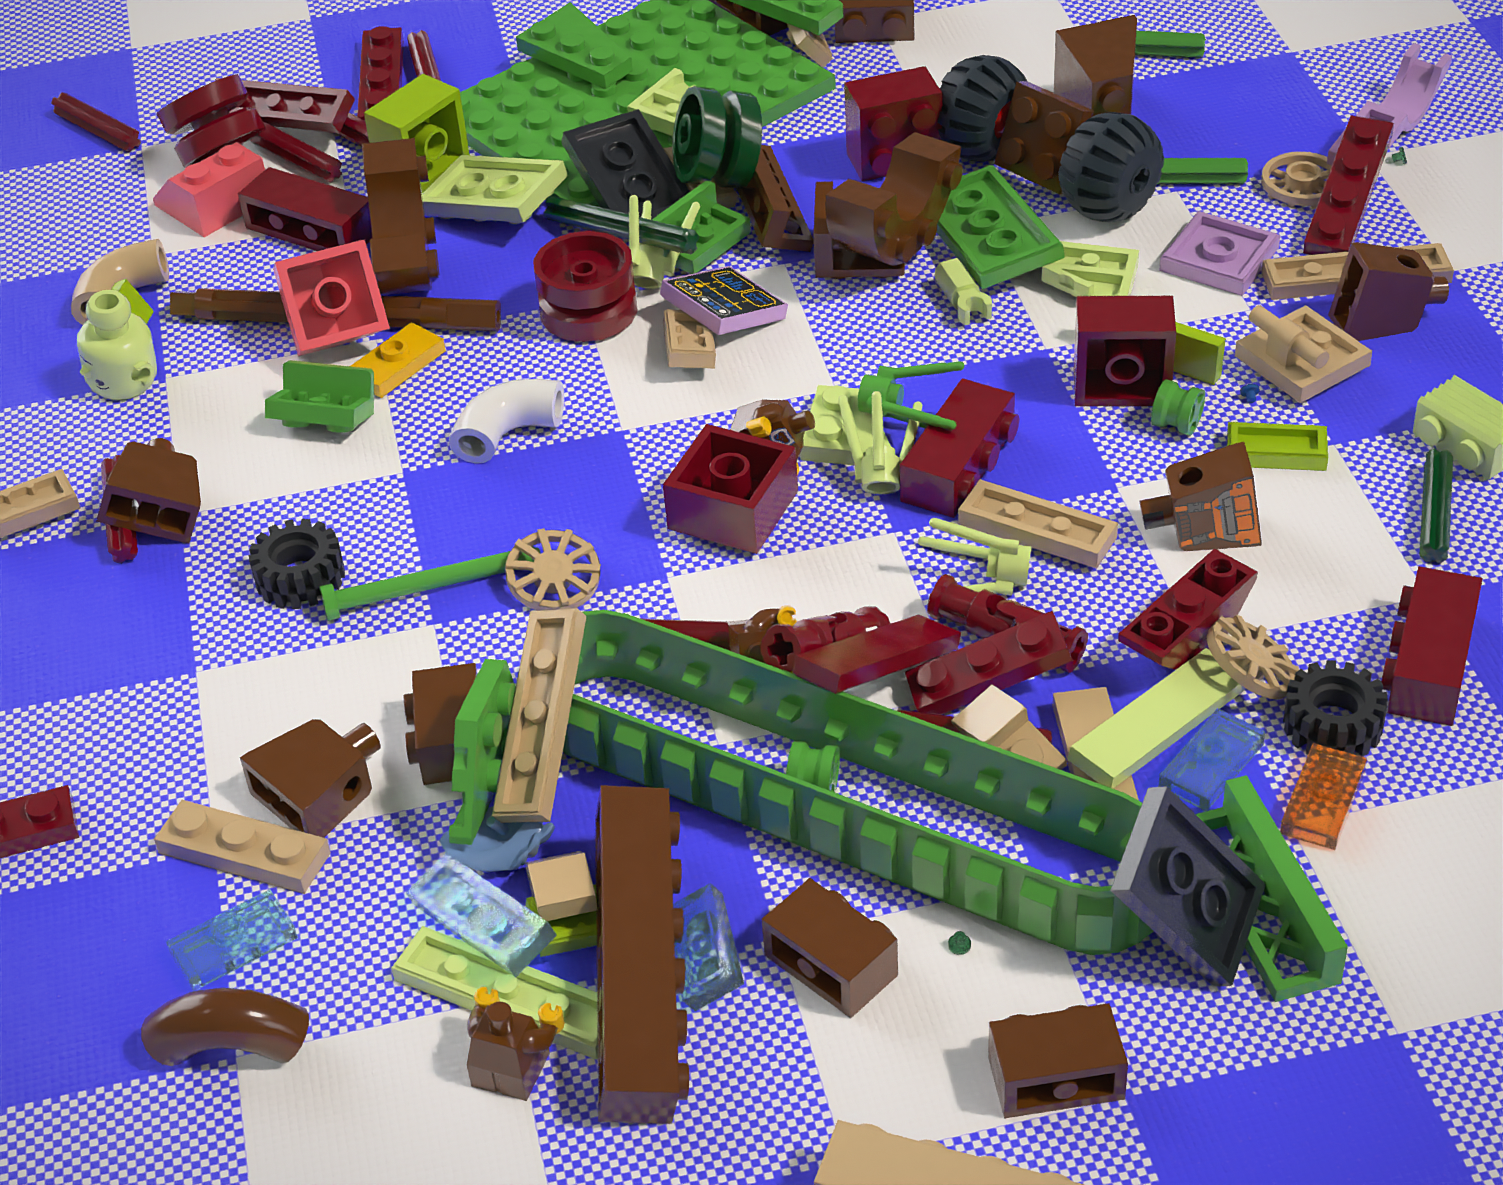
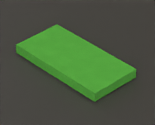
[937,165,1065,289]

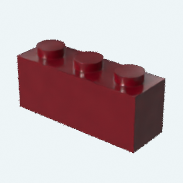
[238,167,373,251]
[900,378,1020,518]
[1381,566,1483,726]

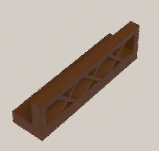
[736,145,814,252]

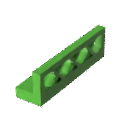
[1196,775,1348,1002]

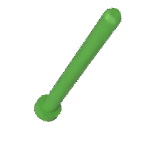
[319,546,541,621]

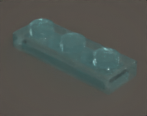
[406,853,557,977]

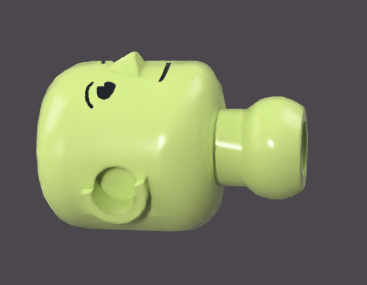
[77,290,157,400]

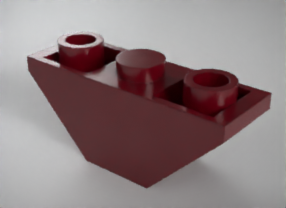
[1118,548,1258,670]

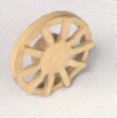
[1261,152,1332,209]
[505,528,601,611]
[1207,615,1299,699]

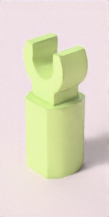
[934,258,992,325]

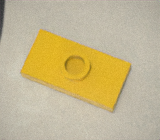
[351,322,446,398]

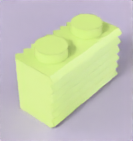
[1413,375,1503,480]

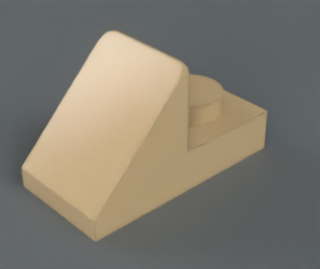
[951,685,1067,770]

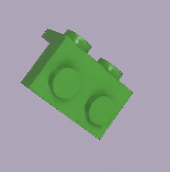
[652,180,751,274]
[265,360,374,433]

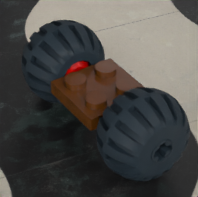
[938,55,1164,222]

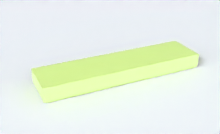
[1067,648,1245,789]
[391,926,597,1060]

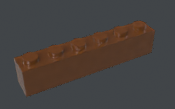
[595,785,689,1124]

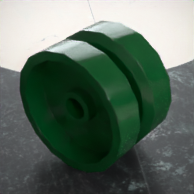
[672,86,762,189]

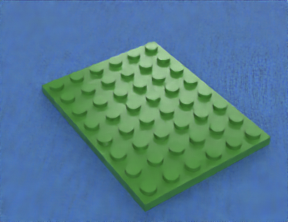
[460,0,836,207]

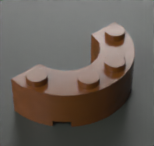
[825,132,963,265]
[362,138,440,295]

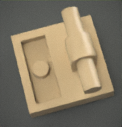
[1235,305,1372,403]

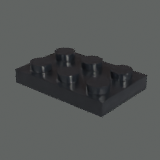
[561,109,690,239]
[1110,786,1266,986]

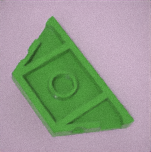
[449,659,516,845]

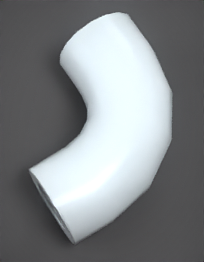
[449,379,564,464]

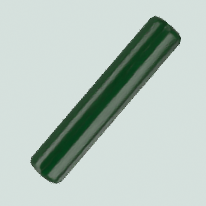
[1419,448,1453,563]

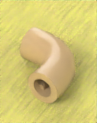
[71,239,169,325]

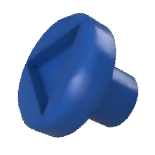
[1240,384,1260,403]

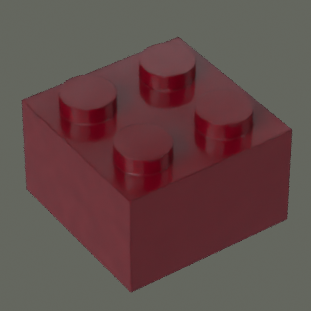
[844,66,942,181]
[1073,295,1176,406]
[663,424,798,554]

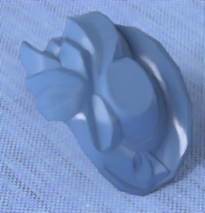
[439,806,555,872]

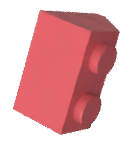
[153,142,265,237]
[273,239,390,356]

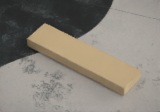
[1261,243,1454,300]
[492,608,587,823]

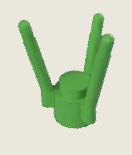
[858,361,965,430]

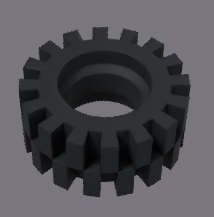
[248,519,345,609]
[1283,660,1388,762]

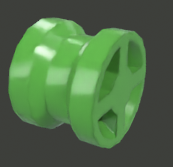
[1151,379,1205,436]
[786,741,840,792]

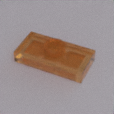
[1280,743,1368,850]

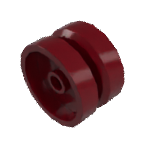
[156,74,266,168]
[533,231,638,342]

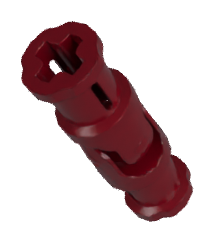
[927,574,1088,673]
[761,606,891,672]

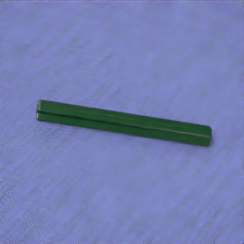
[543,196,699,255]

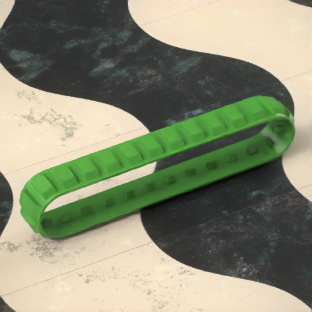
[563,610,1154,955]

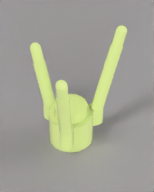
[629,195,700,289]
[838,391,923,494]
[918,518,1031,596]

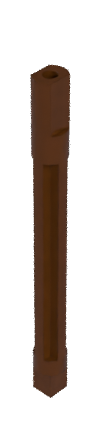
[170,288,501,332]

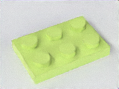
[422,155,568,224]

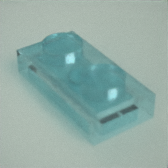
[673,883,744,1011]

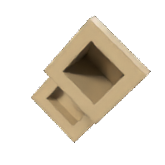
[525,851,598,923]

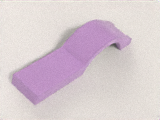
[1327,43,1452,166]

